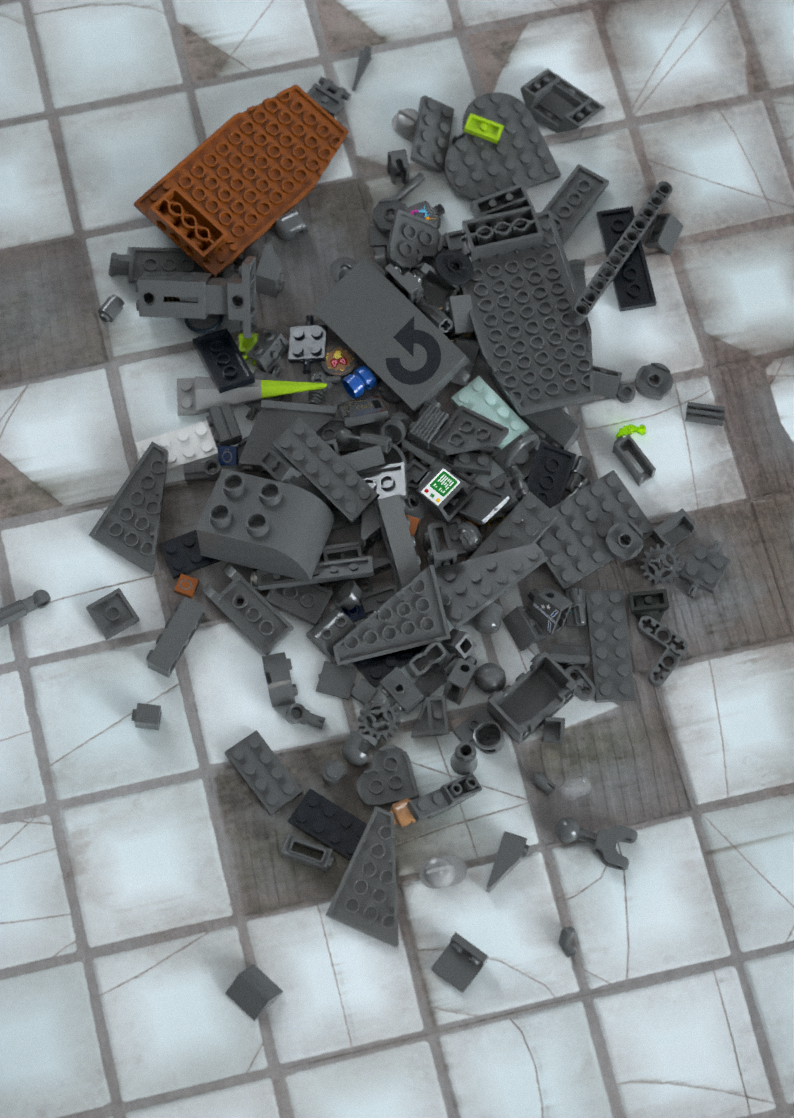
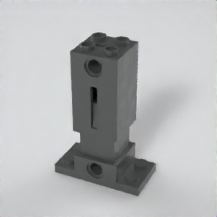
[136,256,257,338]

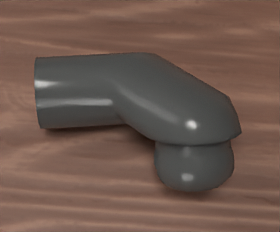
[559,927,576,958]

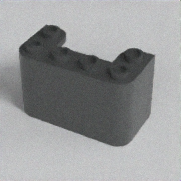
[487,651,578,744]

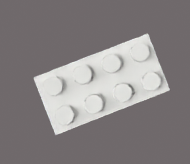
[135,421,218,472]

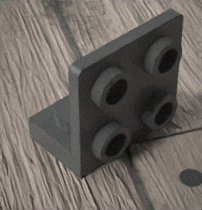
[423,525,457,569]
[431,932,488,993]

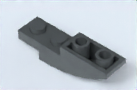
[406,773,483,822]

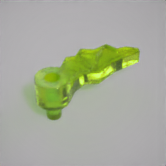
[616,424,646,438]

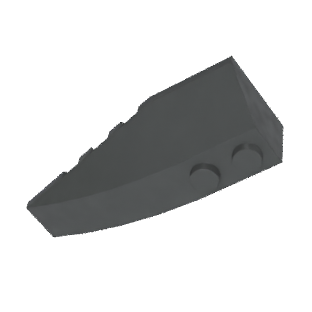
[489,370,580,451]

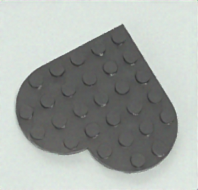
[444,92,561,201]

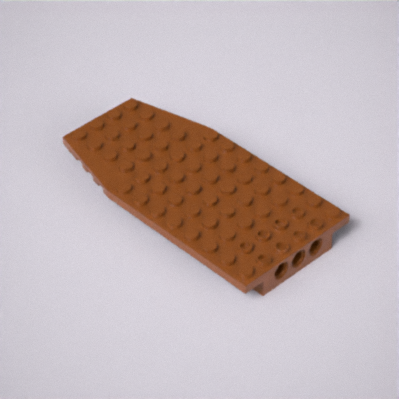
[134,84,349,278]

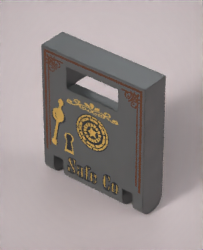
[337,395,389,427]

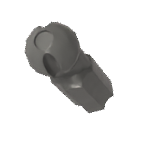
[414,296,453,333]
[335,429,392,454]
[0,589,51,627]

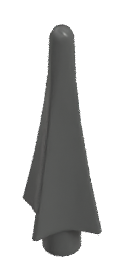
[352,46,372,91]

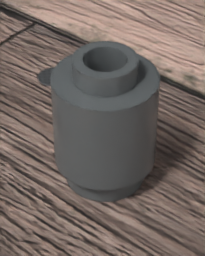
[98,295,124,323]

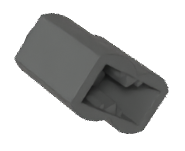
[405,641,447,678]

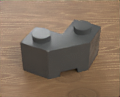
[450,335,479,386]

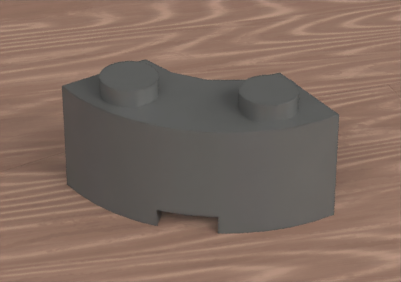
[262,652,298,708]

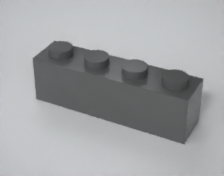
[146,597,206,678]

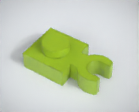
[239,333,258,366]

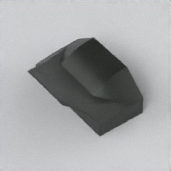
[628,589,669,624]

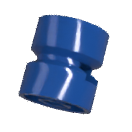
[342,365,377,399]

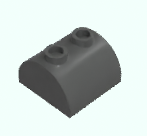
[306,608,357,662]

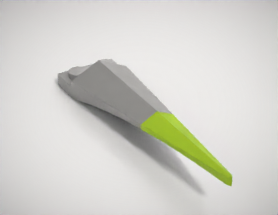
[177,376,327,416]

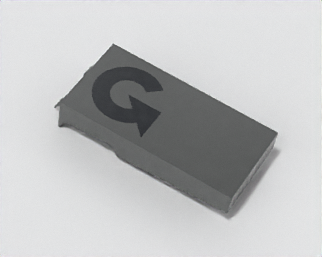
[312,257,471,414]

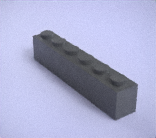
[373,494,421,591]

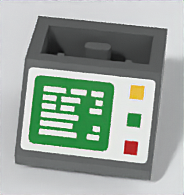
[416,466,472,522]

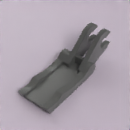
[414,652,459,702]

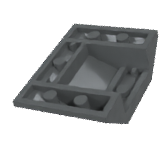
[520,69,605,133]

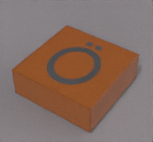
[174,573,199,599]

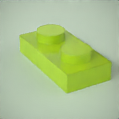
[464,113,504,144]

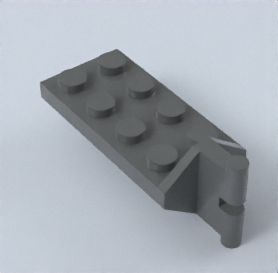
[108,247,206,283]

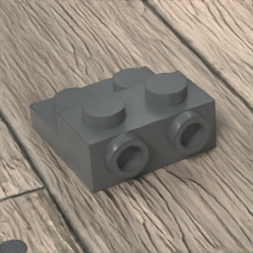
[385,263,424,303]

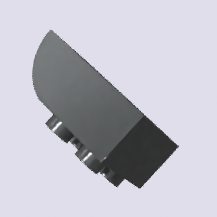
[196,469,335,582]

